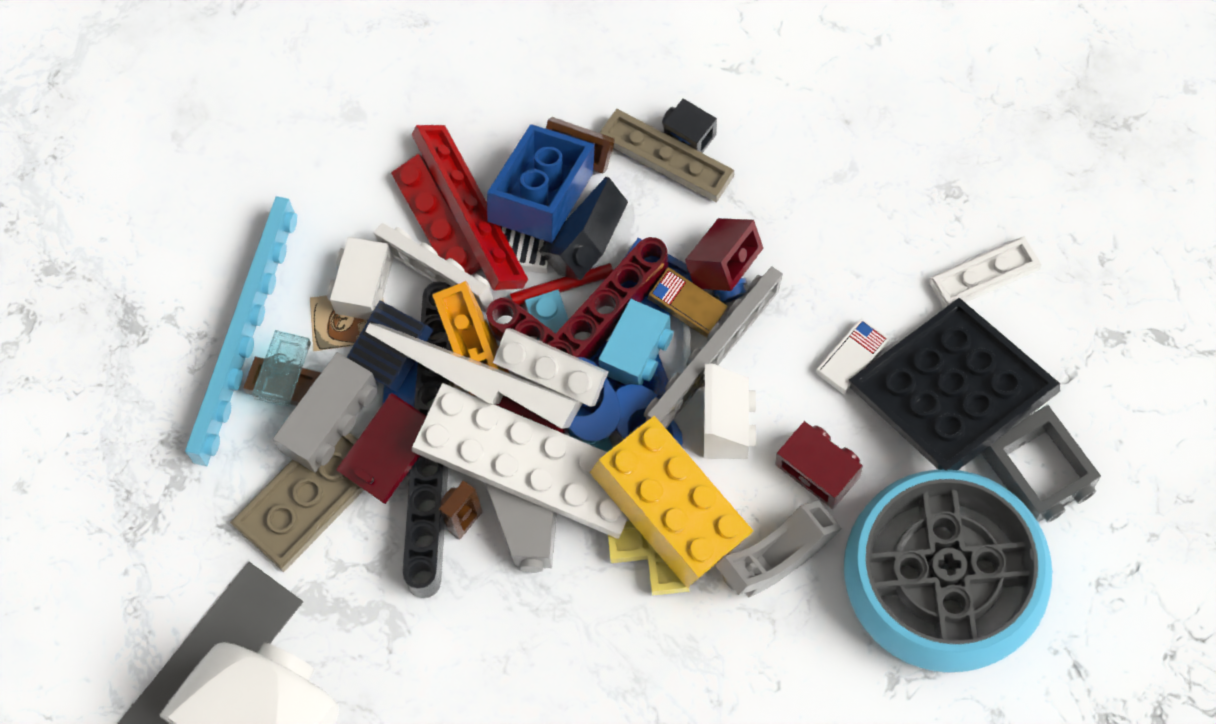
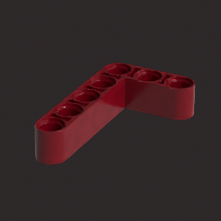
[486,237,668,359]

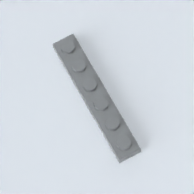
[644,266,783,428]

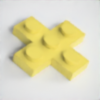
[608,521,689,596]

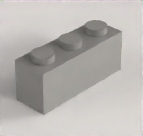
[273,352,378,473]

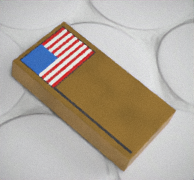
[647,267,728,338]

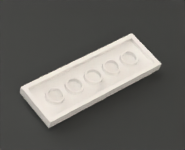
[412,383,628,539]

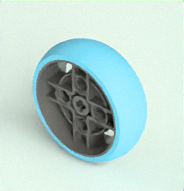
[844,470,1052,672]

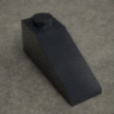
[539,177,628,280]

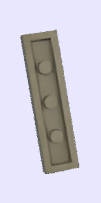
[600,108,734,203]

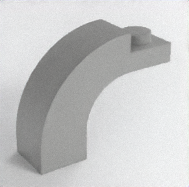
[715,500,842,598]

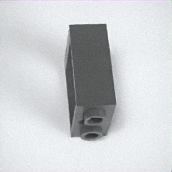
[982,405,1101,523]

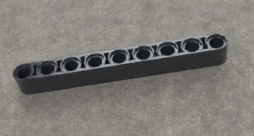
[403,281,454,599]

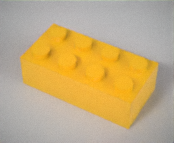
[590,415,753,588]

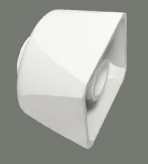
[160,642,339,724]

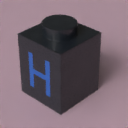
[662,98,717,153]

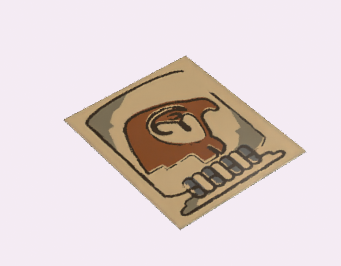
[310,295,384,352]

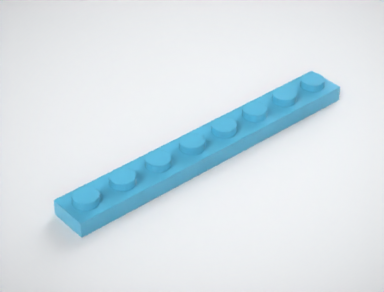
[185,196,297,466]

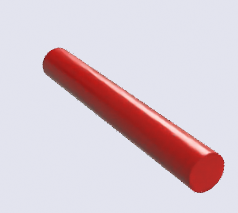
[510,263,613,305]

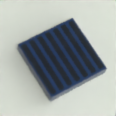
[346,300,434,392]

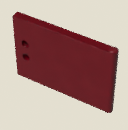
[336,393,427,504]

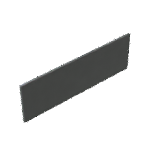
[118,562,304,724]

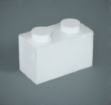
[327,237,394,320]

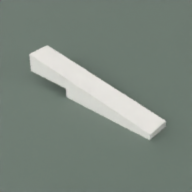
[365,323,582,429]

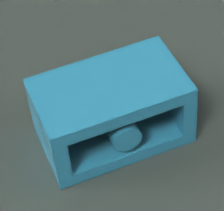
[598,299,674,385]

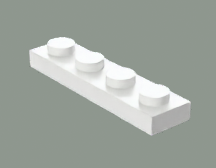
[373,222,494,313]

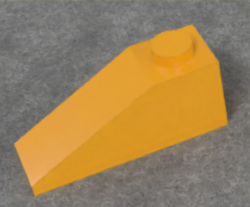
[432,281,509,397]

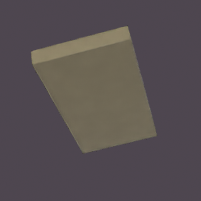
[230,433,374,572]

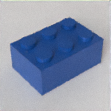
[487,124,594,243]

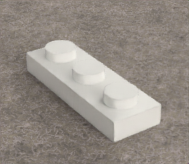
[493,328,608,407]

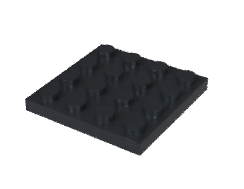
[849,298,1061,471]

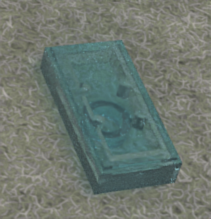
[252,330,311,407]

